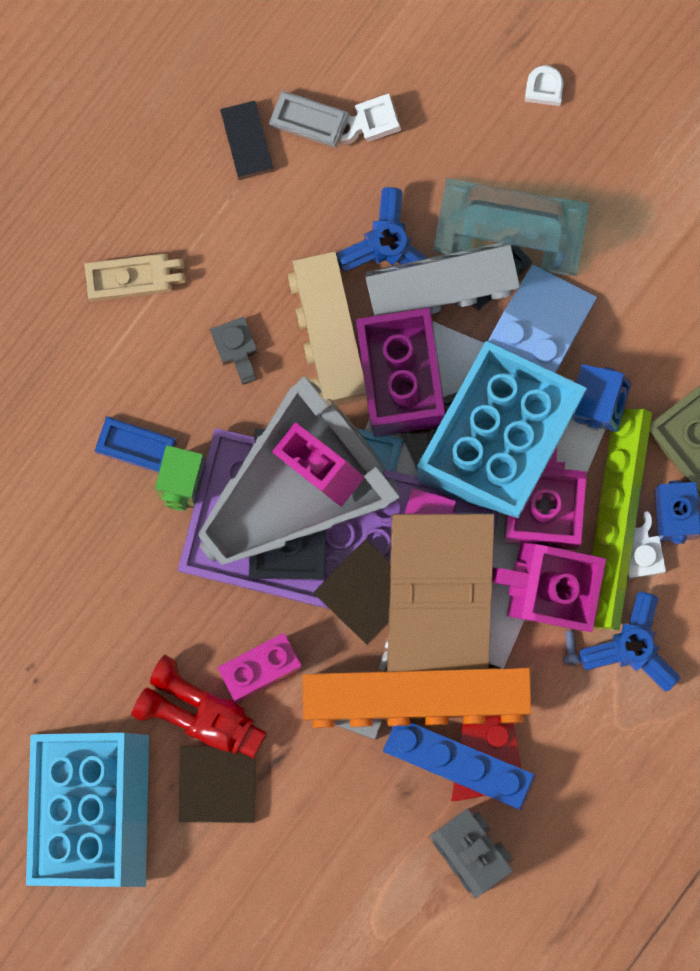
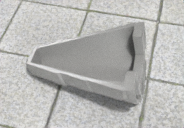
[198,376,400,565]

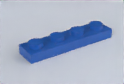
[383,722,536,811]

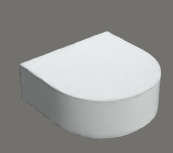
[525,65,563,106]

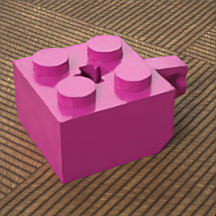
[503,445,586,550]
[492,543,606,632]

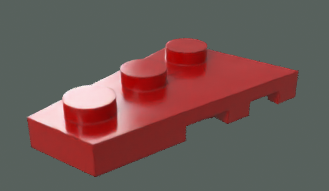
[451,717,522,802]

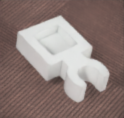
[340,94,402,145]
[628,511,666,579]

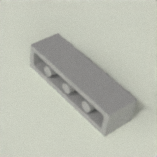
[365,240,520,316]

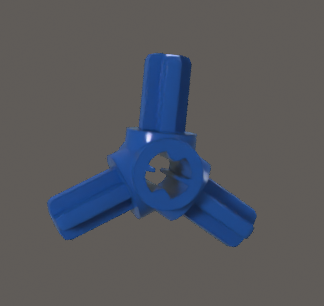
[336,187,428,272]
[580,592,680,692]

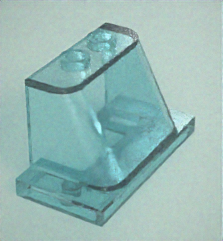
[433,178,589,276]

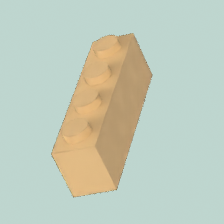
[287,252,367,406]

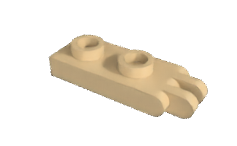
[84,254,186,302]

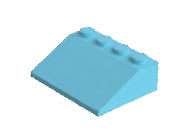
[417,341,587,518]
[26,733,149,887]

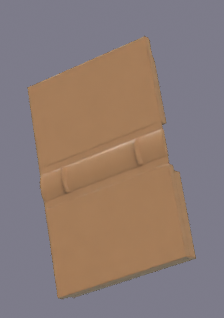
[387,513,494,671]

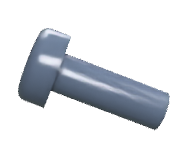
[563,630,581,665]

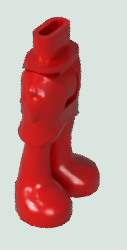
[131,654,267,759]

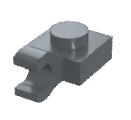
[210,317,258,385]

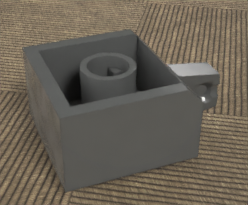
[428,808,514,899]

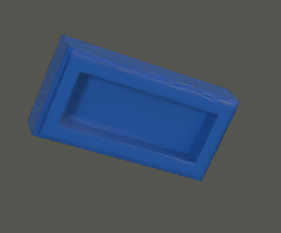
[95,416,177,473]

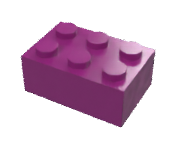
[356,308,446,437]

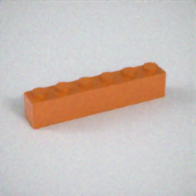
[302,668,531,728]

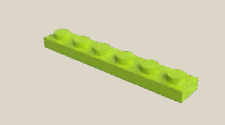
[592,409,652,631]

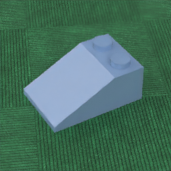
[488,264,597,374]

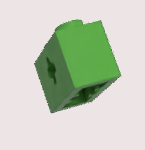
[155,445,206,512]

